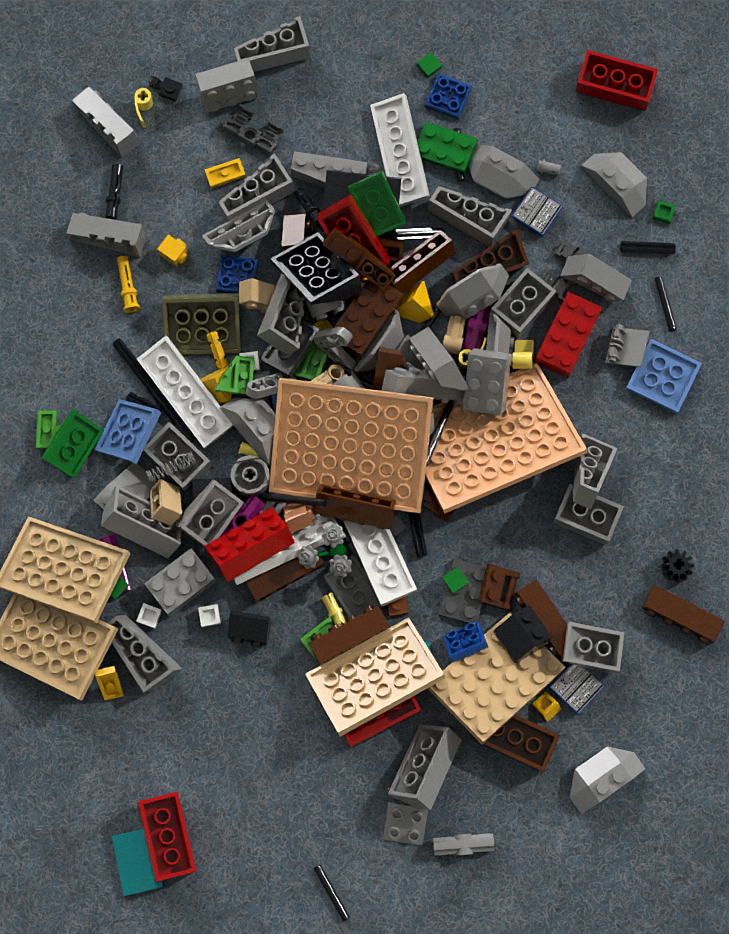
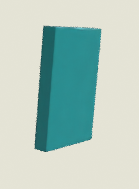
[112,829,164,896]

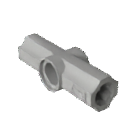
[433,833,495,856]

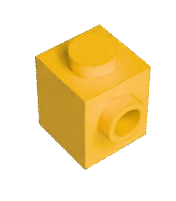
[157,235,188,267]

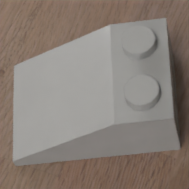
[93,463,158,511]
[174,479,244,548]
[563,622,625,674]

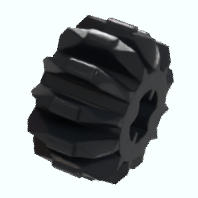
[660,549,694,583]

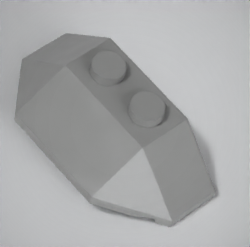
[468,145,539,199]
[581,152,647,218]
[202,200,275,252]
[436,264,509,319]
[353,310,404,377]
[486,311,514,366]
[220,397,276,466]
[569,747,645,814]

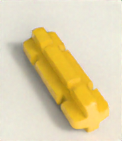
[207,331,228,368]

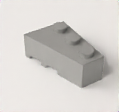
[560,254,632,302]

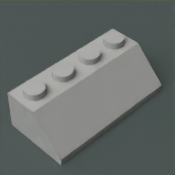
[409,327,469,390]
[101,485,182,558]
[388,724,462,810]

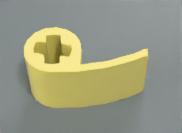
[135,88,153,128]
[458,337,487,369]
[512,340,534,369]

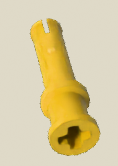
[116,256,140,313]

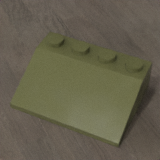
[162,293,241,354]

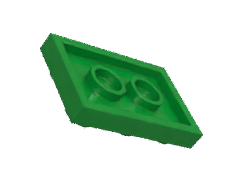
[417,122,477,174]
[348,171,406,236]
[41,409,104,478]

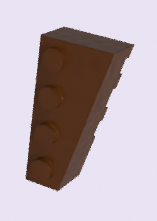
[450,229,529,284]

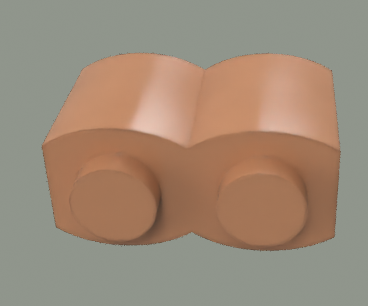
[283,504,315,533]

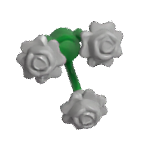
[298,524,352,577]

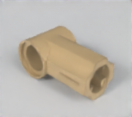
[443,315,466,355]
[310,365,344,384]

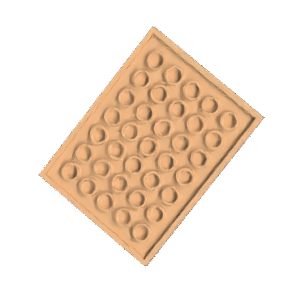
[425,363,587,514]
[269,378,434,513]

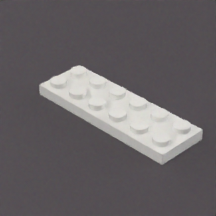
[370,93,430,207]
[137,336,234,449]
[234,514,339,585]
[343,520,417,607]

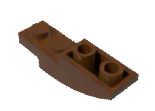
[323,228,396,290]

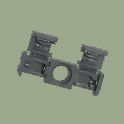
[222,104,284,157]
[540,240,592,302]

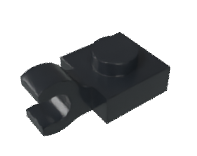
[149,75,183,102]

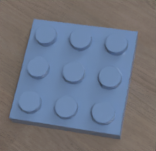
[626,339,702,414]
[94,399,161,464]

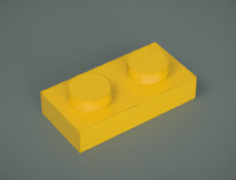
[205,158,246,189]
[95,666,124,700]

